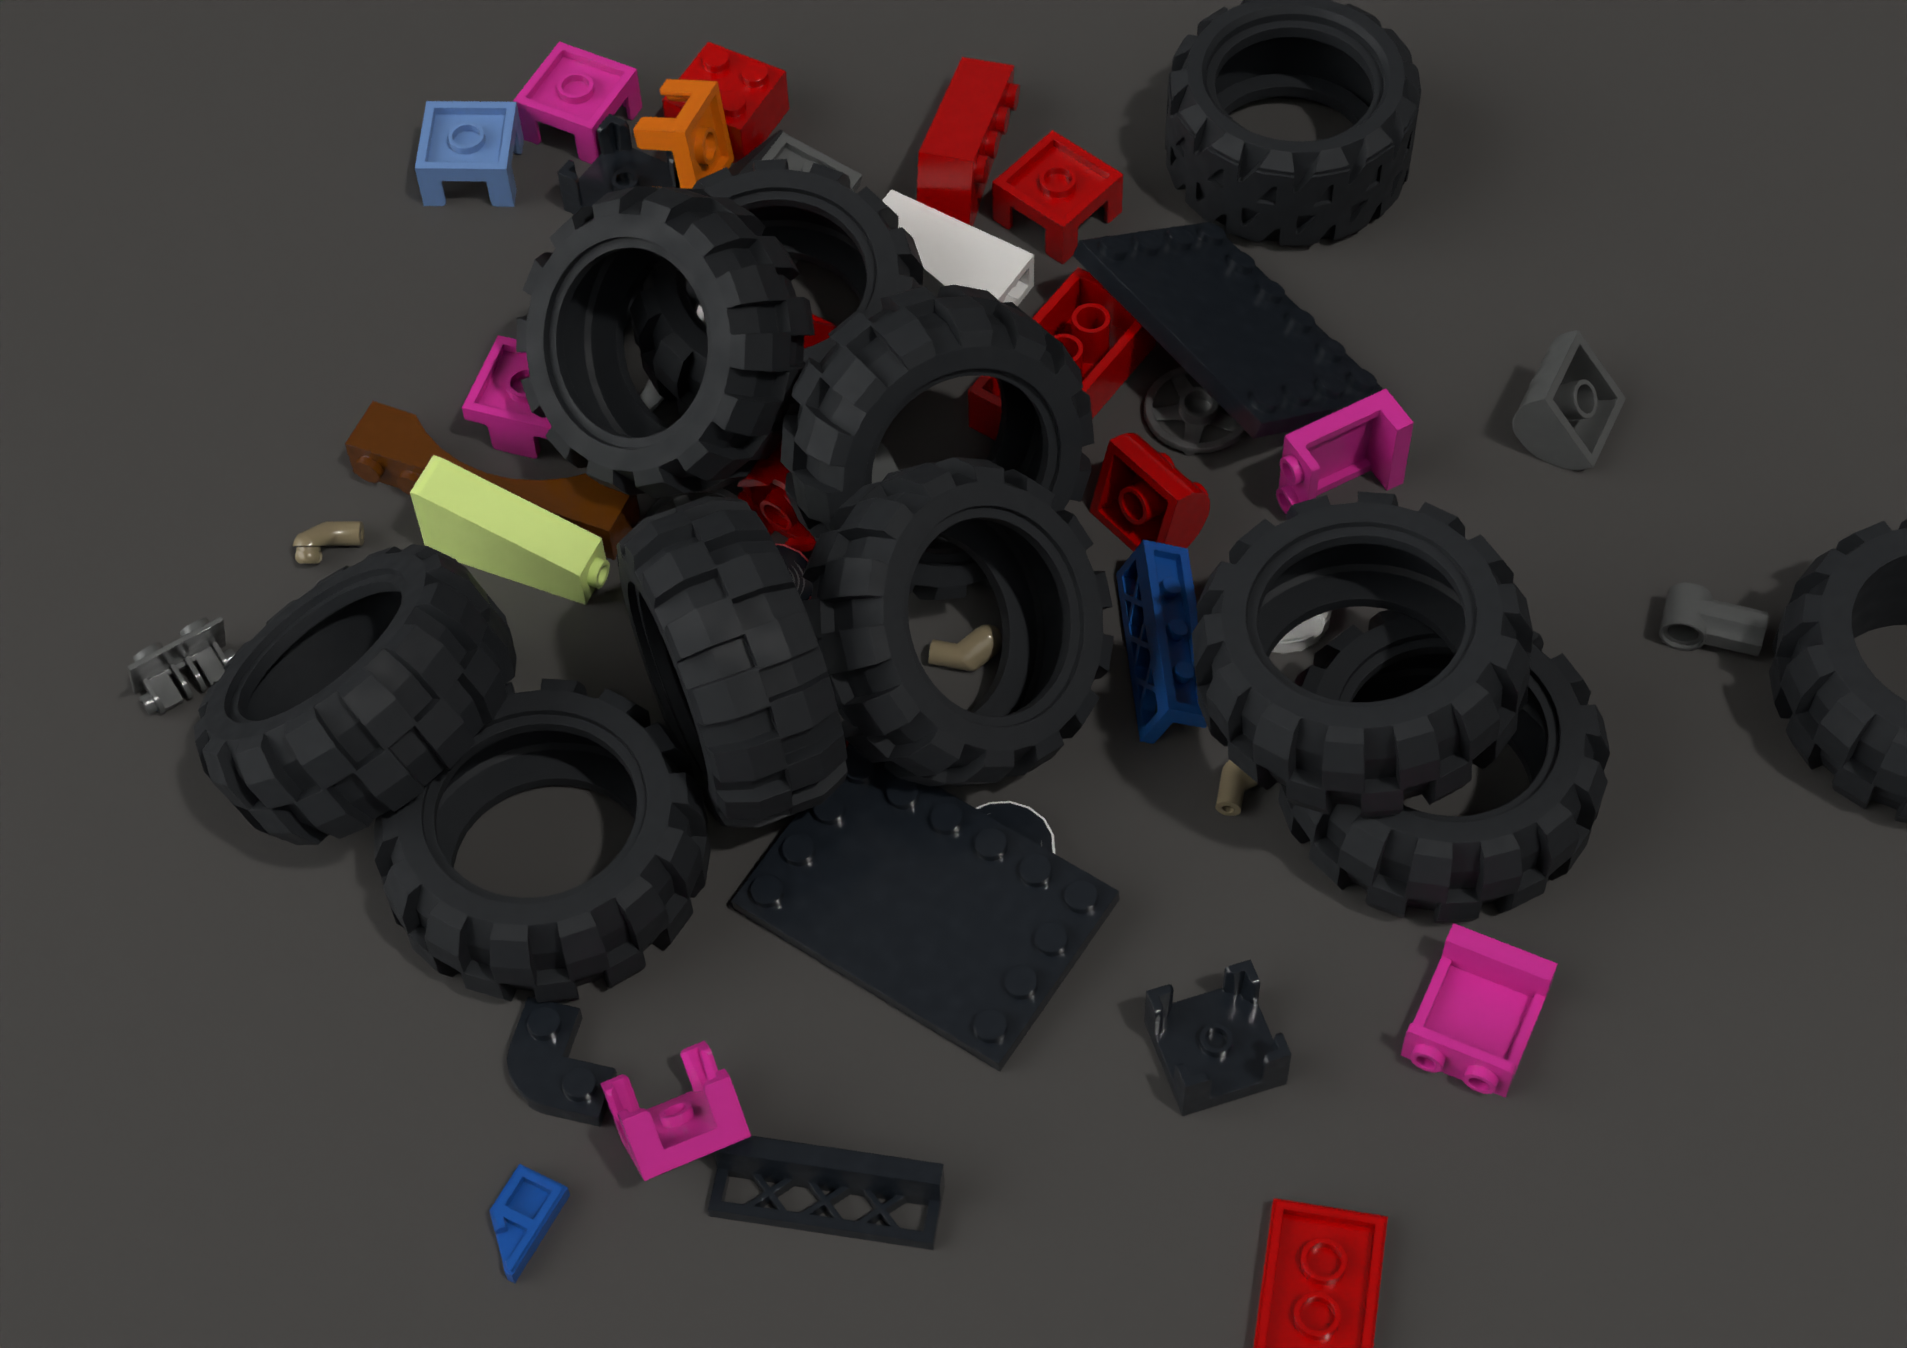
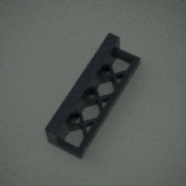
[708,1135,945,1250]

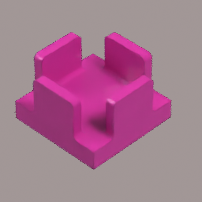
[462,335,552,459]

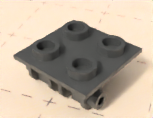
[127,616,235,715]

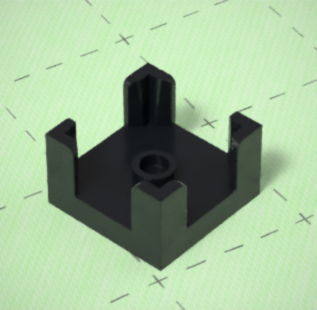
[557,114,680,214]
[1144,959,1292,1117]

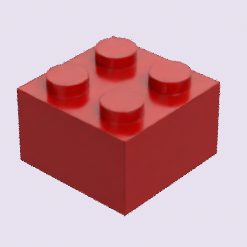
[662,42,789,164]

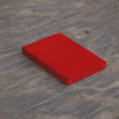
[1253,1198,1388,1348]

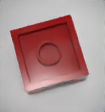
[992,130,1123,265]

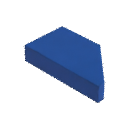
[489,1164,570,1283]

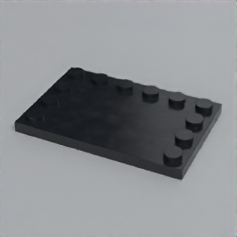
[1073,222,1383,439]
[731,744,1120,1072]

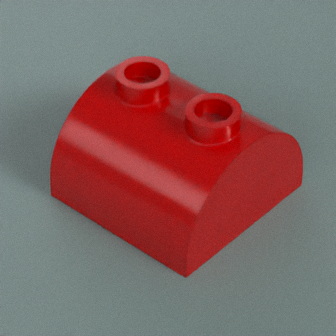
[1089,433,1210,552]

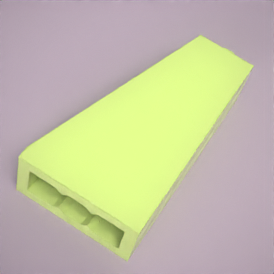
[410,455,610,605]

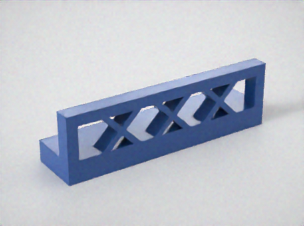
[1116,539,1207,744]

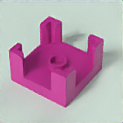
[513,42,643,164]
[600,1040,751,1181]

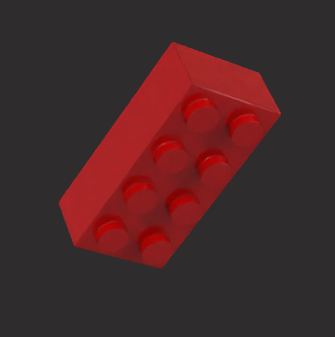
[968,267,1156,440]

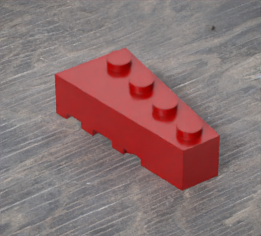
[917,57,1020,226]

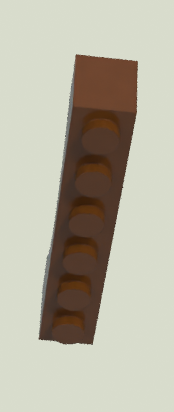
[345,401,640,561]

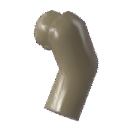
[292,521,365,564]
[928,624,1002,671]
[1215,760,1259,816]

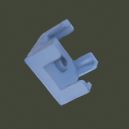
[415,101,524,207]

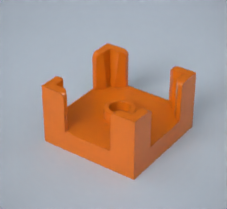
[633,79,734,189]

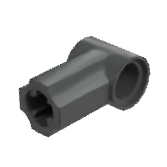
[1659,582,1769,656]

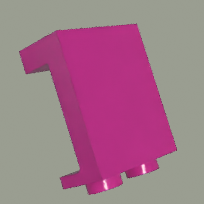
[1276,388,1414,514]
[1401,923,1558,1098]

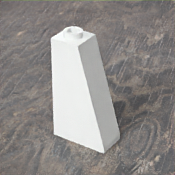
[882,189,1034,306]

